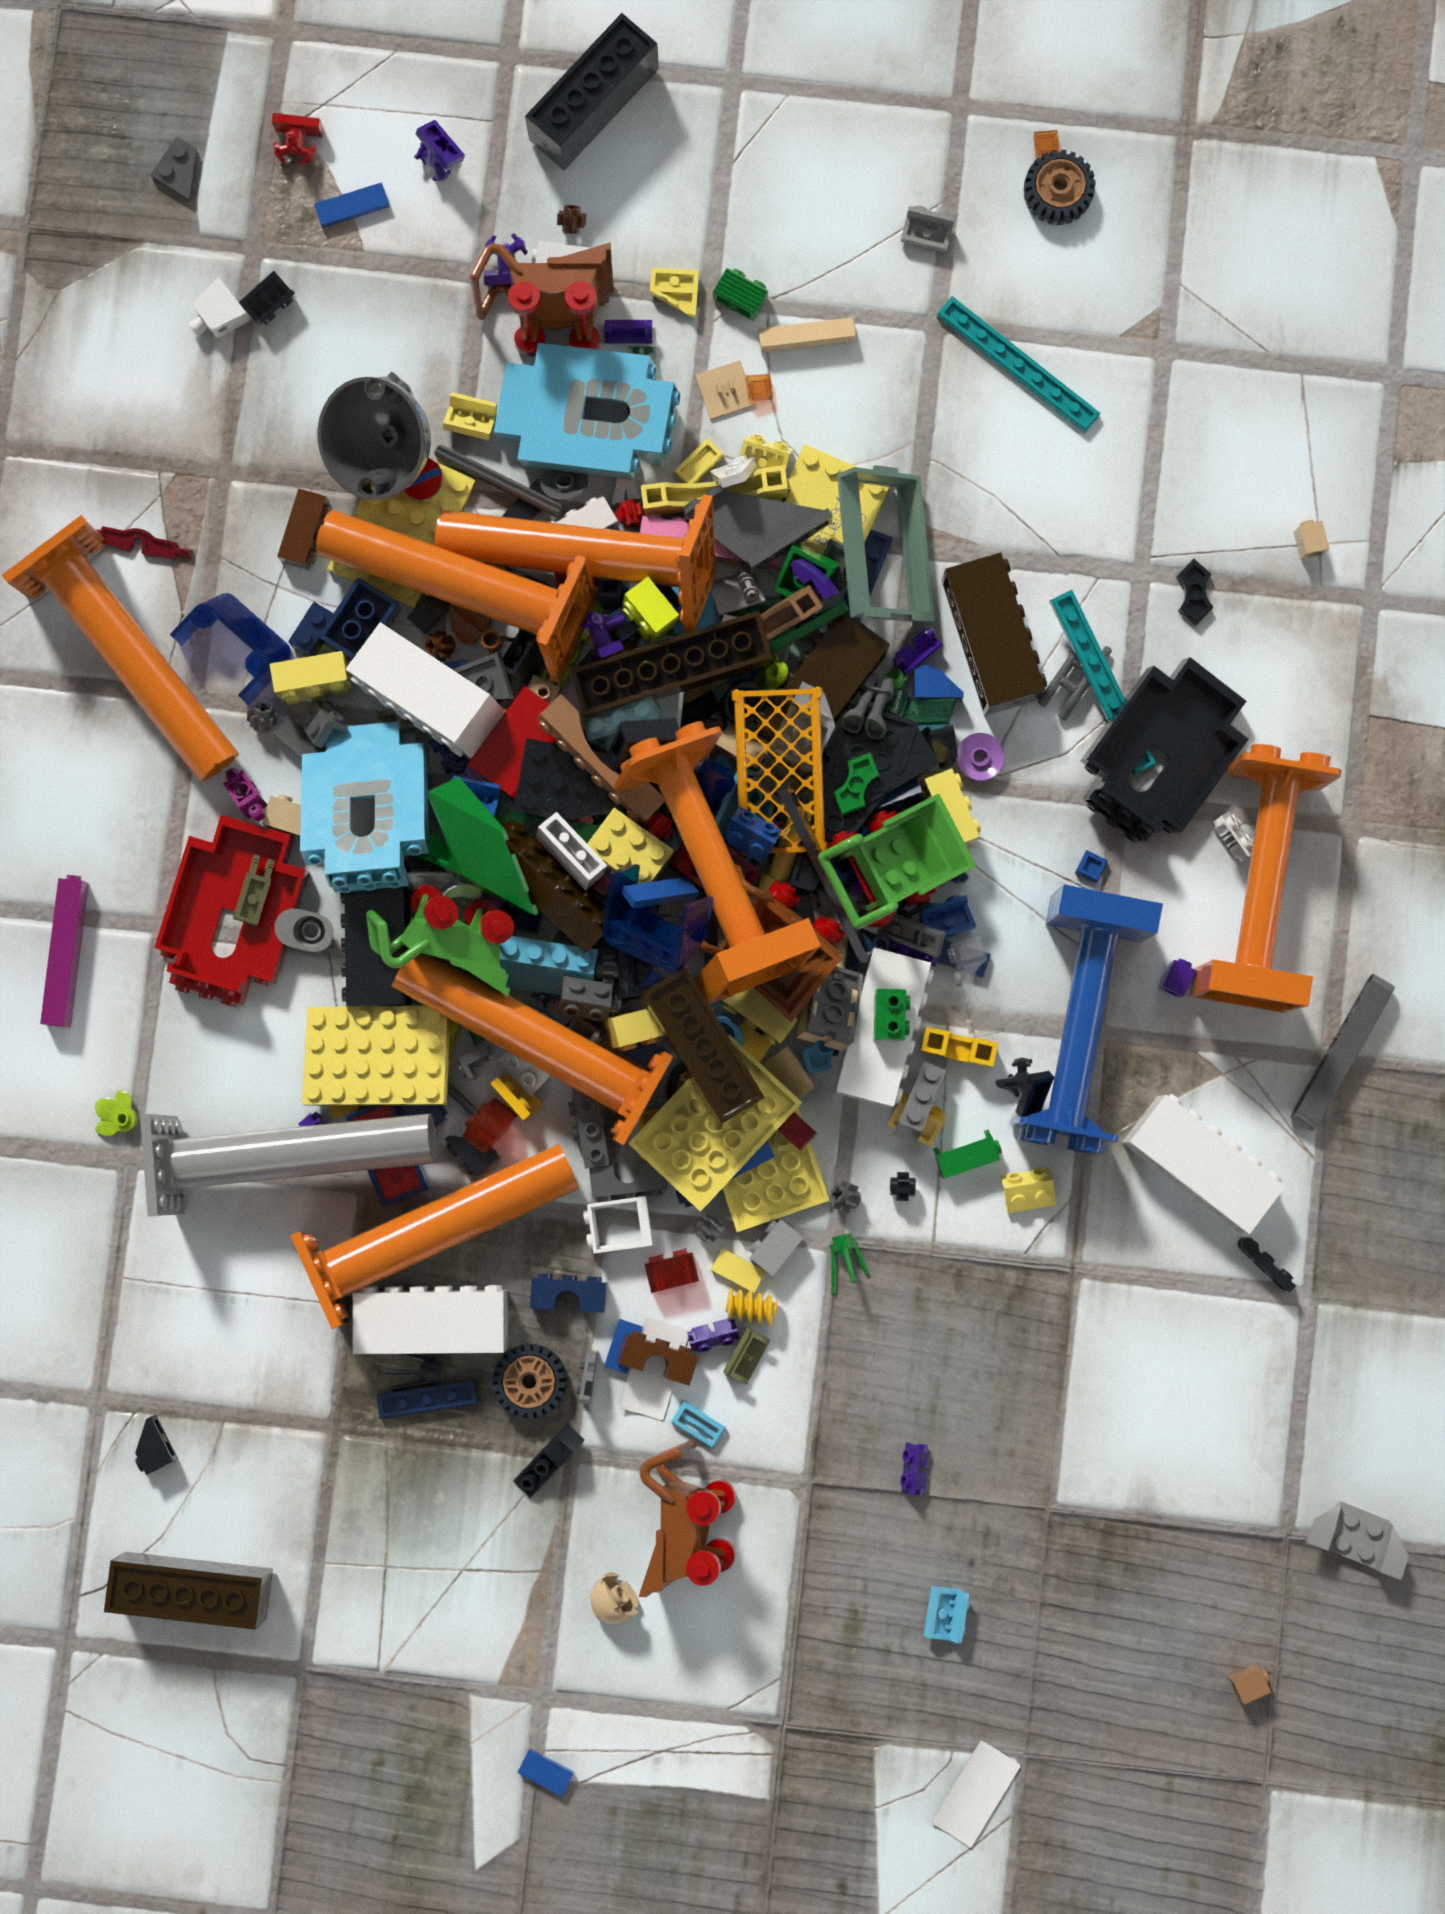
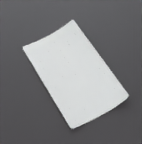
[619,1317,690,1420]
[931,1741,1020,1848]

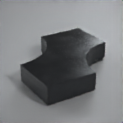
[1176,558,1213,626]

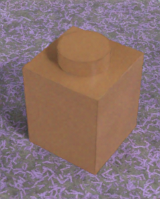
[1228,1664,1271,1705]

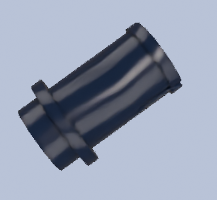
[871,935,890,951]

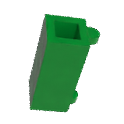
[933,1129,1002,1179]

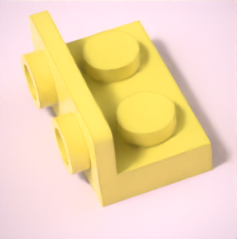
[739,434,793,472]

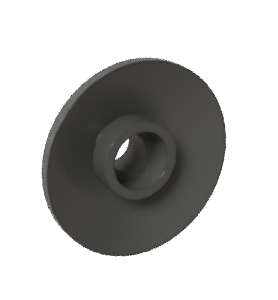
[540,469,588,501]

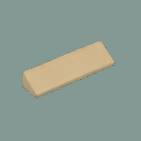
[758,318,856,353]

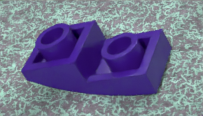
[790,559,839,600]

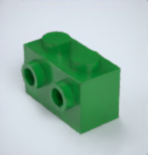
[873,989,911,1041]

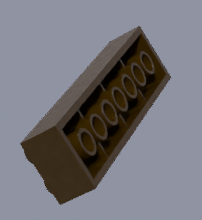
[570,611,775,721]

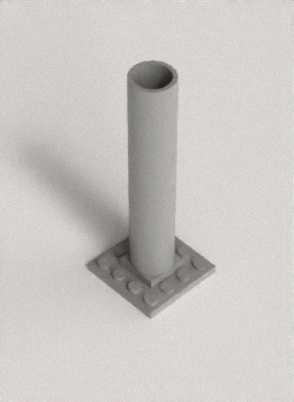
[140,1114,437,1217]

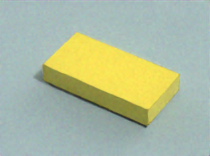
[674,438,724,483]
[711,1248,766,1293]

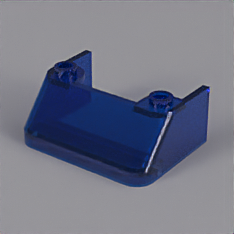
[170,593,292,706]
[603,864,713,973]

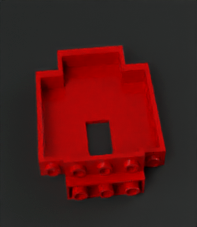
[154,815,310,1007]

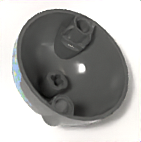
[317,376,431,500]

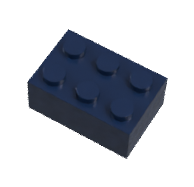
[318,577,402,661]

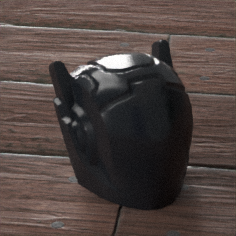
[715,678,764,725]

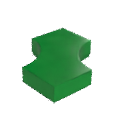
[834,753,879,817]

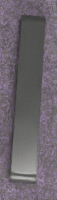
[1290,974,1395,1131]

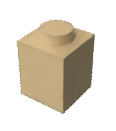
[1294,520,1330,560]

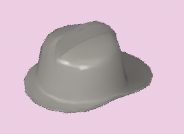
[275,908,334,952]

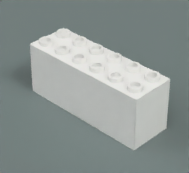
[346,622,505,759]
[834,948,934,1108]
[1122,1094,1285,1234]
[353,1285,508,1354]

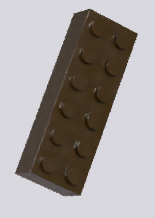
[502,819,617,953]

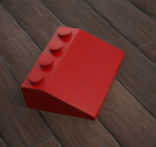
[466,686,588,801]

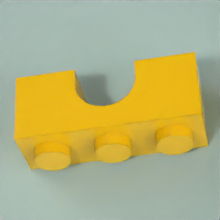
[919,1026,998,1068]

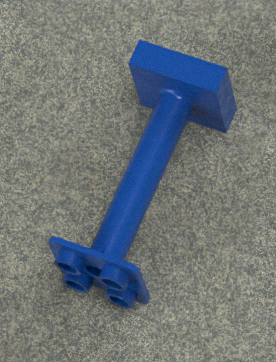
[1010,885,1163,1155]

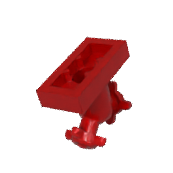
[272,113,324,166]

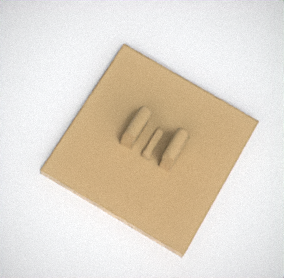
[695,360,755,420]
[762,1046,816,1099]

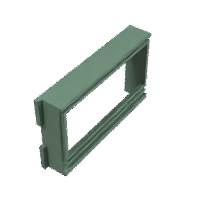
[837,465,935,623]

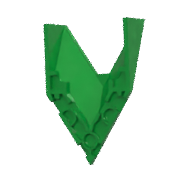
[415,777,538,915]

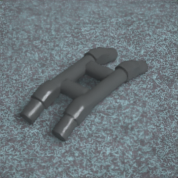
[1037,646,1112,721]

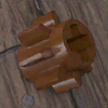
[557,205,586,234]
[425,630,456,661]

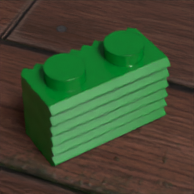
[713,268,768,321]

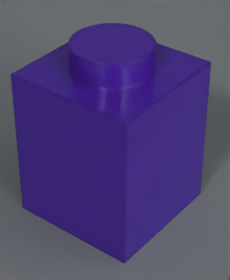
[1158,958,1197,998]

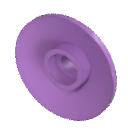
[956,733,1005,781]

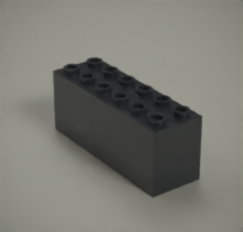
[525,13,659,171]
[340,858,412,1007]

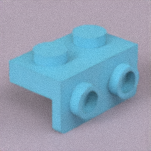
[923,1586,970,1644]

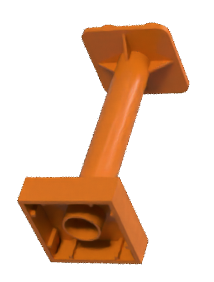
[614,721,821,1005]
[1189,744,1342,1013]

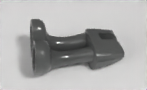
[841,673,894,739]

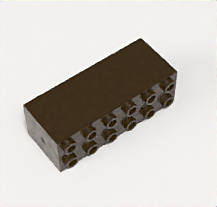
[941,552,1047,716]
[754,612,890,746]
[639,967,765,1124]
[104,1552,273,1630]

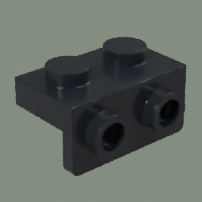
[238,270,295,325]

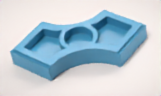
[801,1040,835,1074]

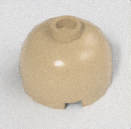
[590,1572,639,1625]

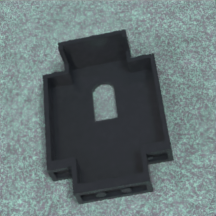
[1080,657,1249,843]

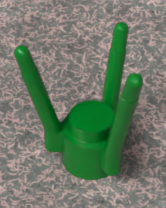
[829,1233,869,1295]

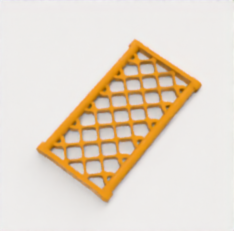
[732,687,828,855]

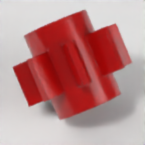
[615,499,646,528]
[643,812,674,841]

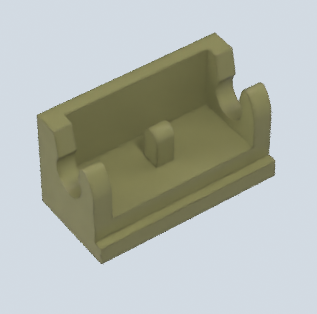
[723,1327,771,1384]

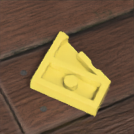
[650,268,699,318]

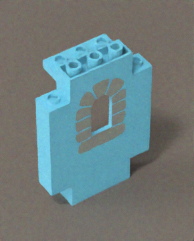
[494,343,680,480]
[300,721,429,893]

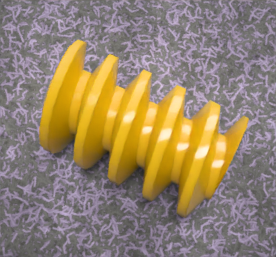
[725,1288,778,1327]

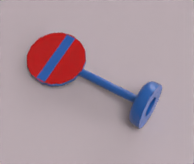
[404,458,443,500]

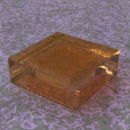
[1033,130,1060,158]
[745,374,773,401]

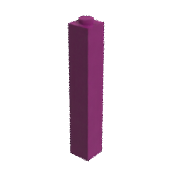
[40,875,89,1028]

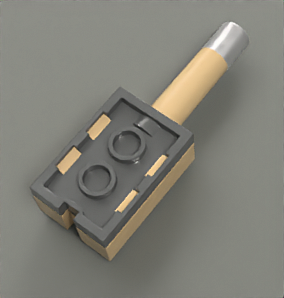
[797,910,864,1051]

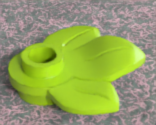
[753,653,788,699]
[95,1090,138,1136]

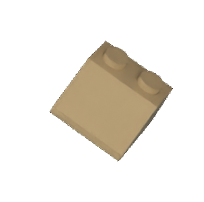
[715,723,769,772]

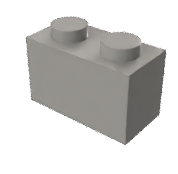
[749,1219,803,1277]

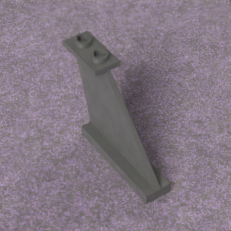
[683,486,833,574]

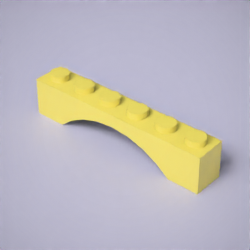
[641,465,789,516]

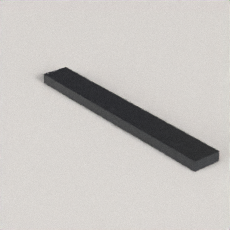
[407,478,547,635]
[779,781,871,964]

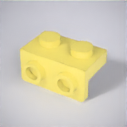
[443,393,498,440]
[1000,1168,1056,1213]

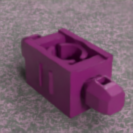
[222,768,268,822]

